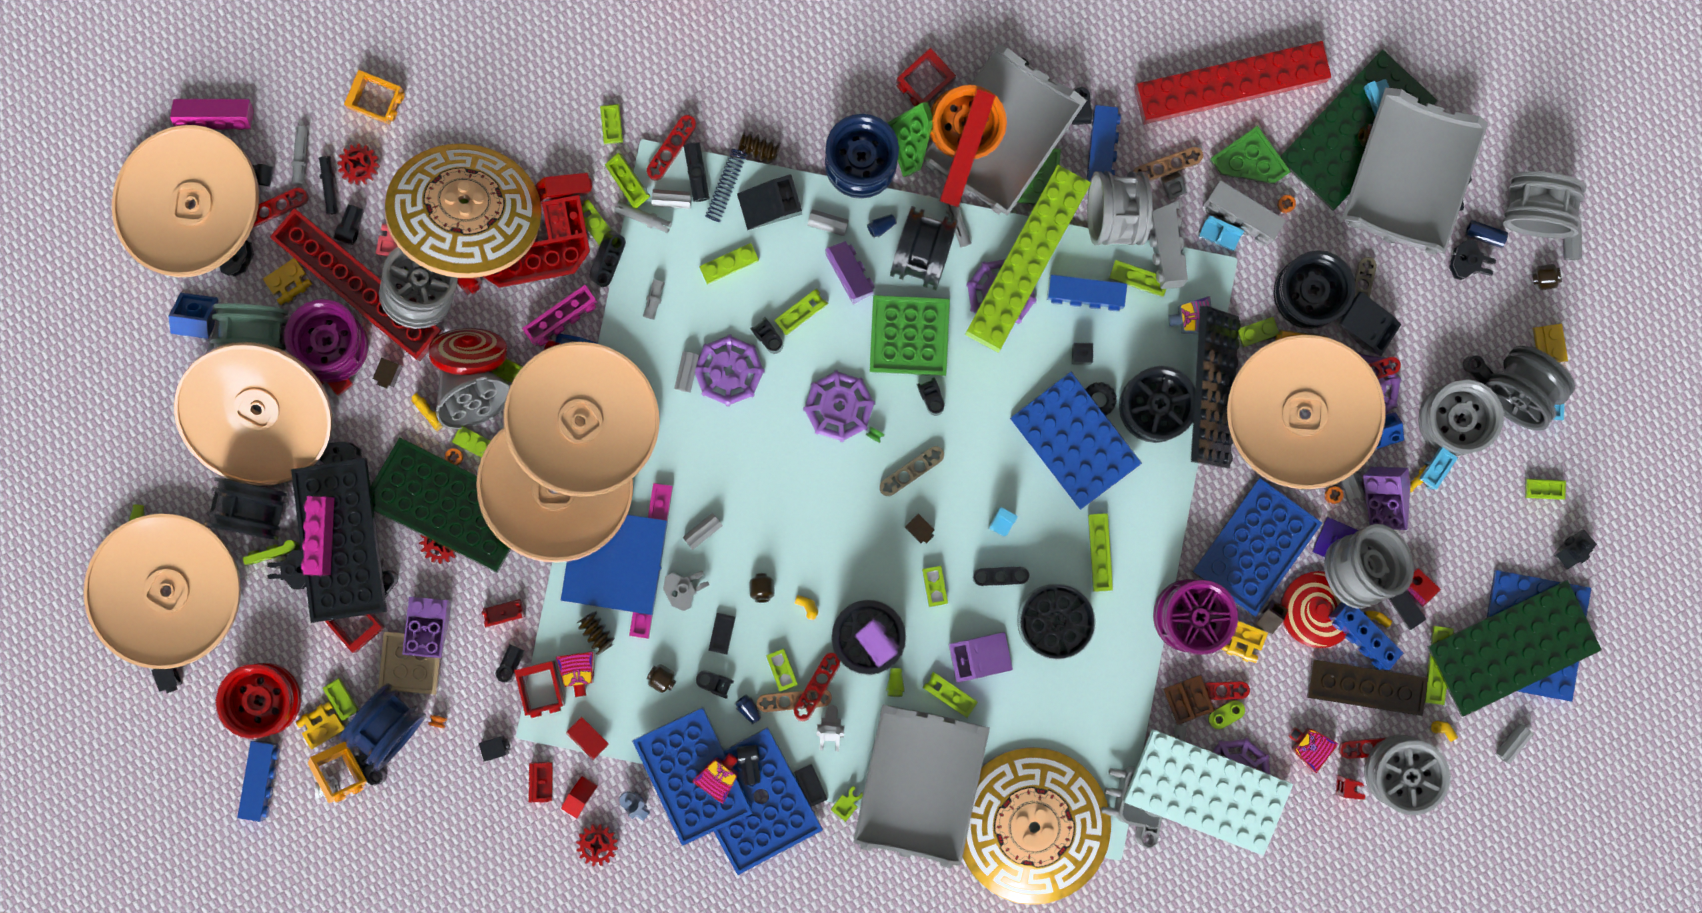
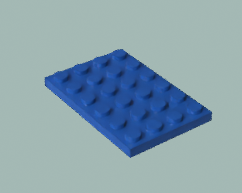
[1010,371,1142,510]
[1192,478,1322,617]
[632,707,753,846]

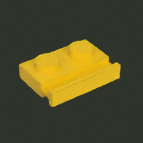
[1533,323,1568,363]

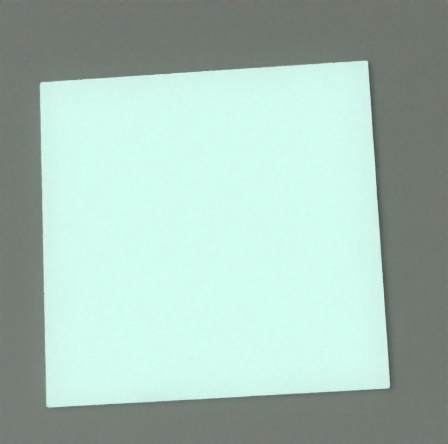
[516,139,1237,861]

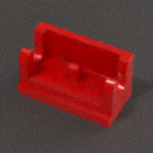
[481,599,525,627]
[566,717,609,760]
[528,762,553,803]
[1336,775,1366,800]

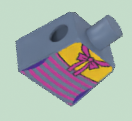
[1168,296,1212,334]

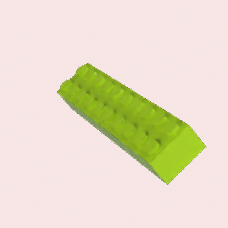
[965,165,1091,353]

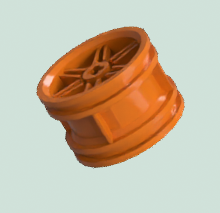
[930,85,1007,159]

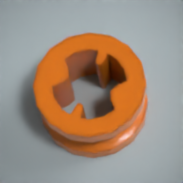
[1277,195,1296,213]
[445,448,463,466]
[1325,486,1344,504]
[428,715,447,728]

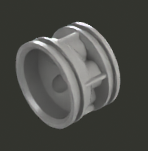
[1087,171,1152,245]
[1503,172,1586,238]

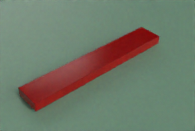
[939,89,996,207]

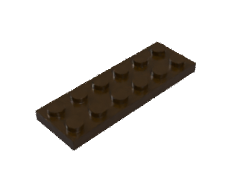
[1307,659,1428,716]

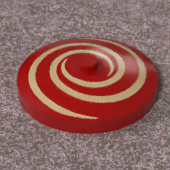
[429,328,507,375]
[1280,571,1346,648]

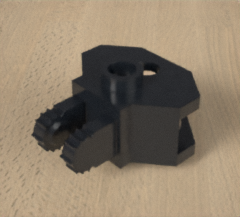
[1449,239,1496,280]
[220,240,254,277]
[319,442,362,464]
[1553,530,1597,569]
[267,550,306,589]

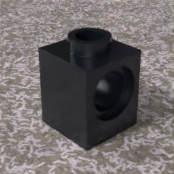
[1072,343,1093,365]
[151,667,182,694]
[478,735,510,762]

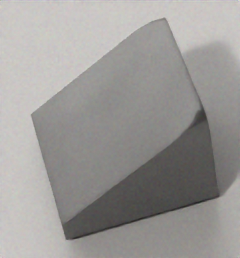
[1161,172,1187,200]

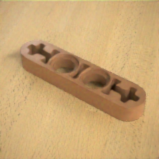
[1133,147,1203,181]
[757,690,832,712]

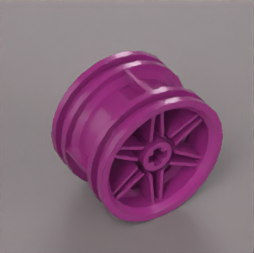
[284,299,369,383]
[1153,579,1238,655]

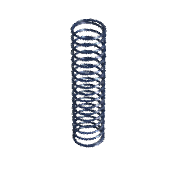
[705,148,747,222]

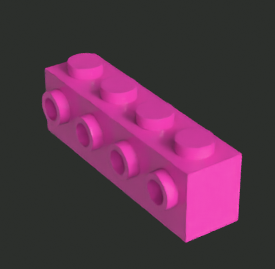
[170,99,254,130]
[522,285,598,346]
[301,496,334,575]

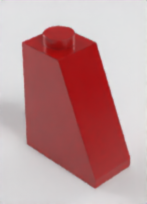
[535,173,592,204]

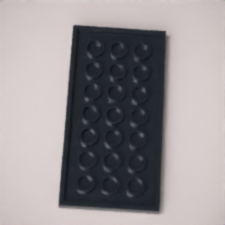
[1191,306,1241,469]
[291,458,387,623]

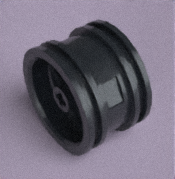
[831,600,906,675]

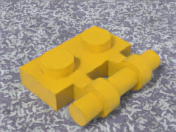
[263,258,313,306]
[411,393,443,432]
[1221,621,1268,663]
[296,701,345,750]

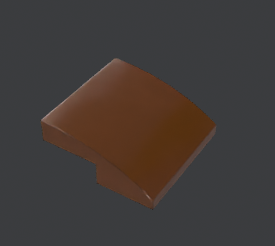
[1164,674,1215,725]

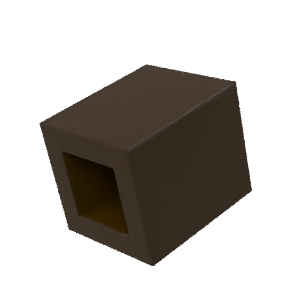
[372,357,403,389]
[904,513,934,544]
[1256,599,1288,635]

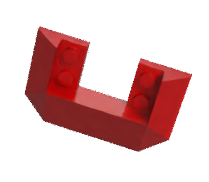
[482,195,590,288]

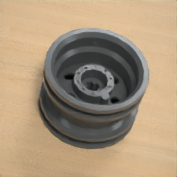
[1485,346,1576,431]

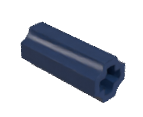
[1465,220,1508,248]

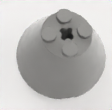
[436,369,509,429]

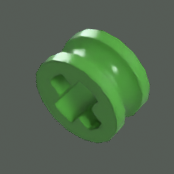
[865,427,885,443]

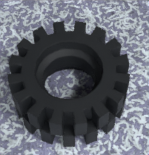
[1086,382,1117,415]

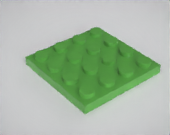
[870,295,950,376]

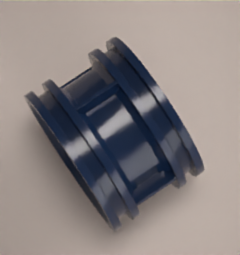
[825,114,899,199]
[339,683,426,772]

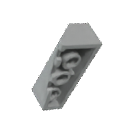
[1149,201,1188,289]

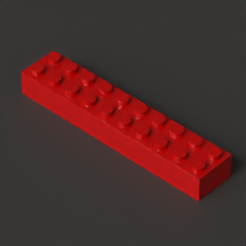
[1134,41,1332,125]
[270,208,444,361]

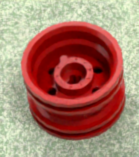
[216,663,301,739]

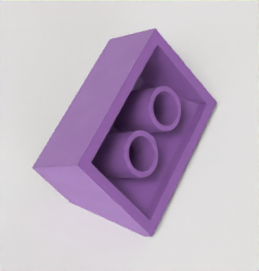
[825,241,875,305]

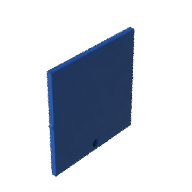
[560,515,668,615]

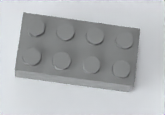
[1203,180,1286,246]

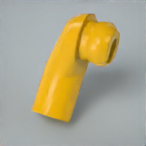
[795,595,818,620]
[1364,610,1392,628]
[1431,720,1458,742]

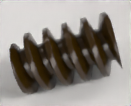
[738,131,781,164]
[577,611,615,656]

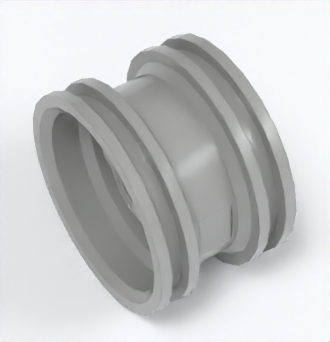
[379,247,458,329]
[1418,380,1504,456]
[1324,524,1414,609]
[1364,735,1451,815]

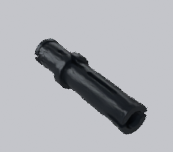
[319,156,339,215]

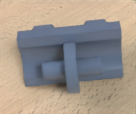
[619,791,650,821]

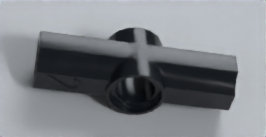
[683,142,710,202]

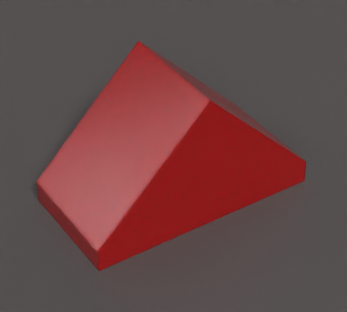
[561,776,598,819]

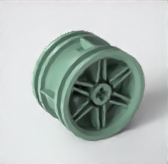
[210,303,288,351]

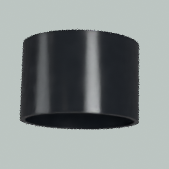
[1017,584,1095,659]

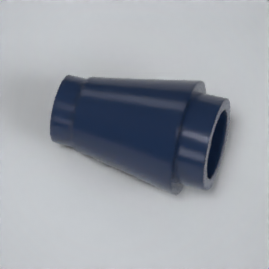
[867,214,897,238]
[735,694,761,724]

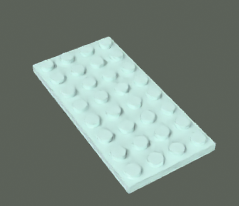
[1123,729,1293,856]

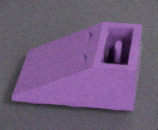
[1363,467,1410,530]
[402,597,451,658]
[855,620,899,667]
[948,632,1013,683]

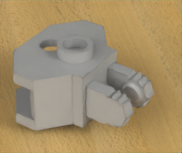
[663,571,710,611]
[817,704,844,751]

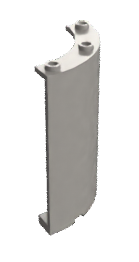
[924,44,1087,216]
[1342,88,1488,255]
[853,705,990,868]

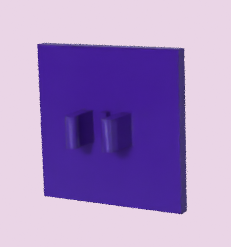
[1312,517,1359,557]

